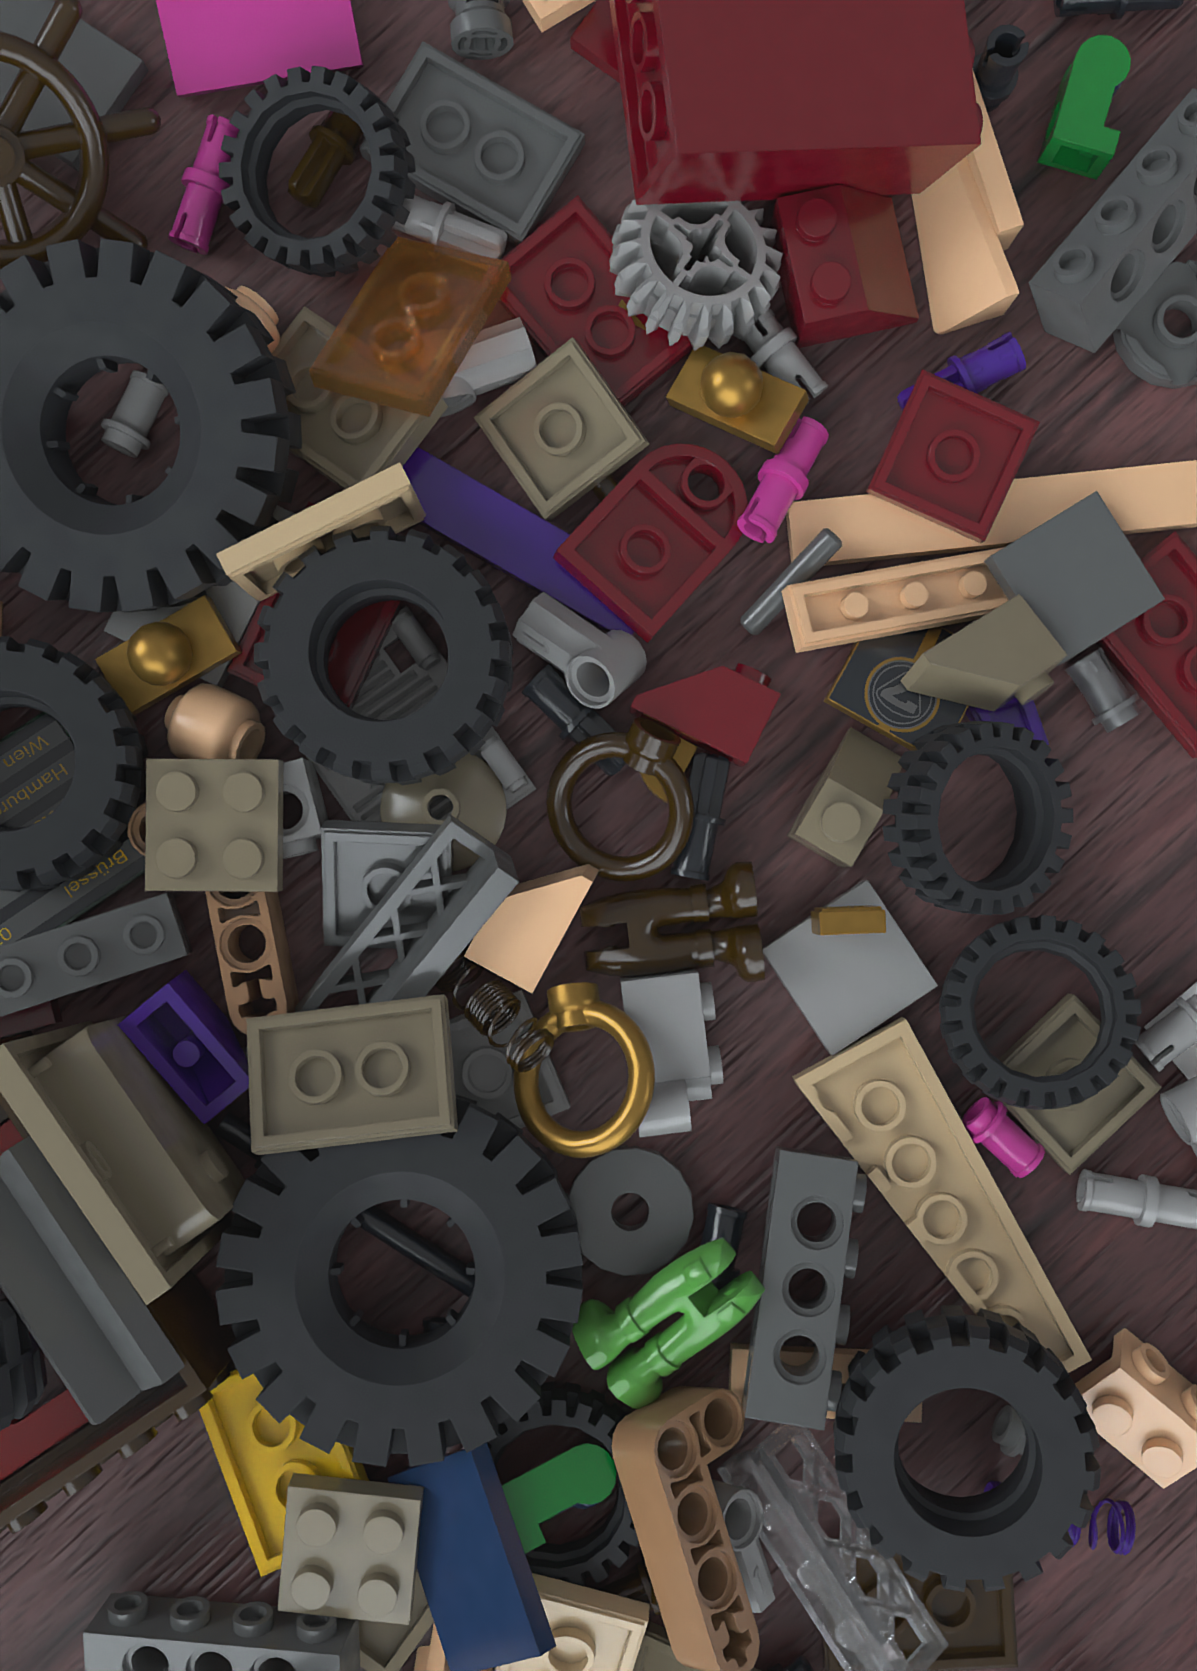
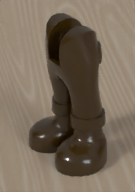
[579,861,765,982]

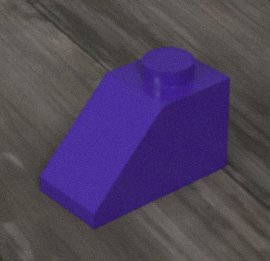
[118,970,249,1124]

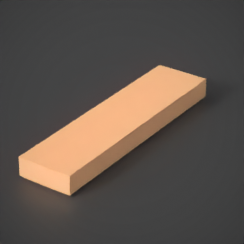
[781,547,1009,653]

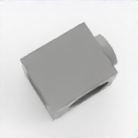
[283,758,329,859]

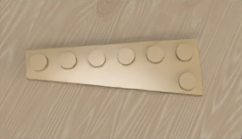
[792,1017,1092,1373]

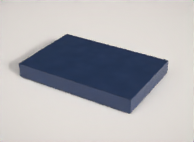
[387,1442,556,1671]

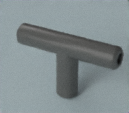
[740,528,842,635]

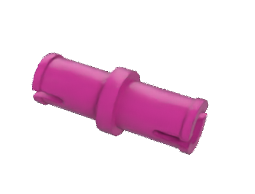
[168,115,239,255]
[737,416,829,543]

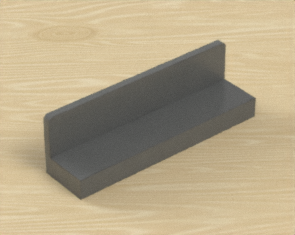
[0,1136,185,1425]

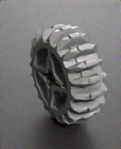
[609,199,782,351]

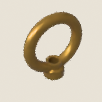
[513,982,655,1158]

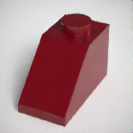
[629,663,781,768]

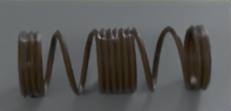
[435,946,554,1073]

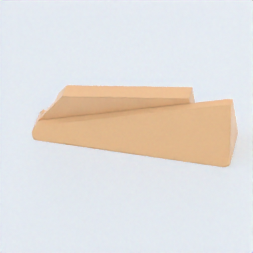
[911,68,1024,334]

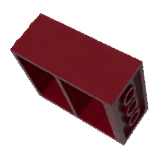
[609,0,983,205]

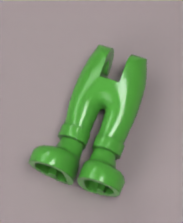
[572,1237,765,1409]

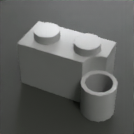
[620,969,723,1137]

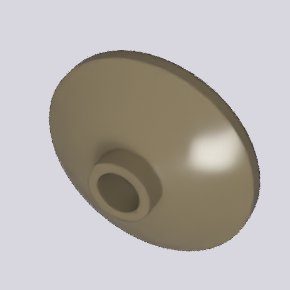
[380,753,507,872]

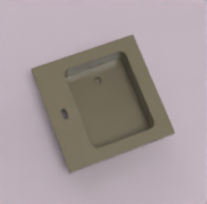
[0,1016,245,1305]

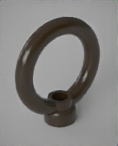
[546,717,694,881]

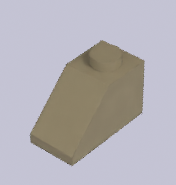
[900,594,1067,712]
[786,727,902,867]

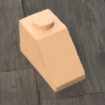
[464,864,599,993]

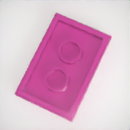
[156,0,364,98]

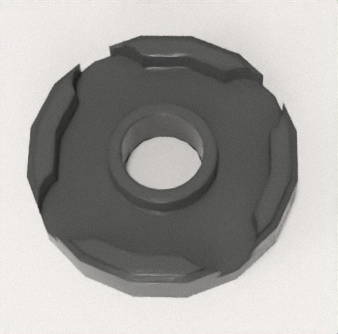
[1112,260,1197,389]
[569,1145,694,1276]

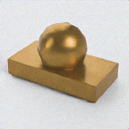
[666,346,809,455]
[95,595,242,715]

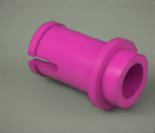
[961,1097,1045,1178]

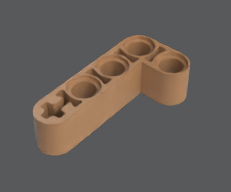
[128,803,299,1035]
[611,1386,760,1671]

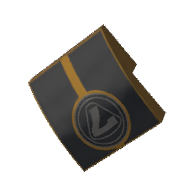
[823,626,968,751]

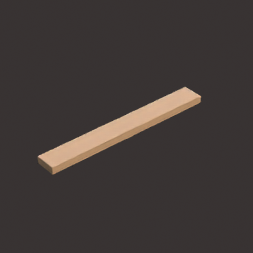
[786,460,1197,566]

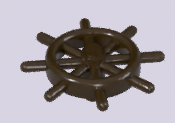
[0,0,161,269]

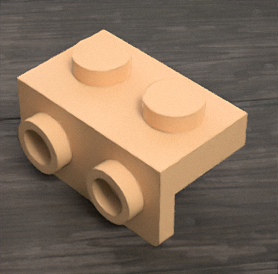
[1075,1328,1197,1489]

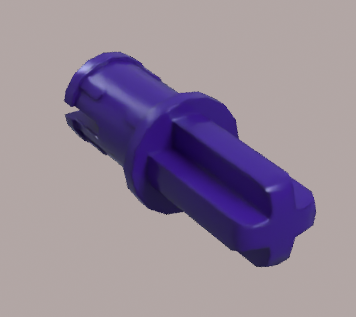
[897,332,1026,411]

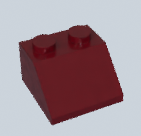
[769,184,919,348]

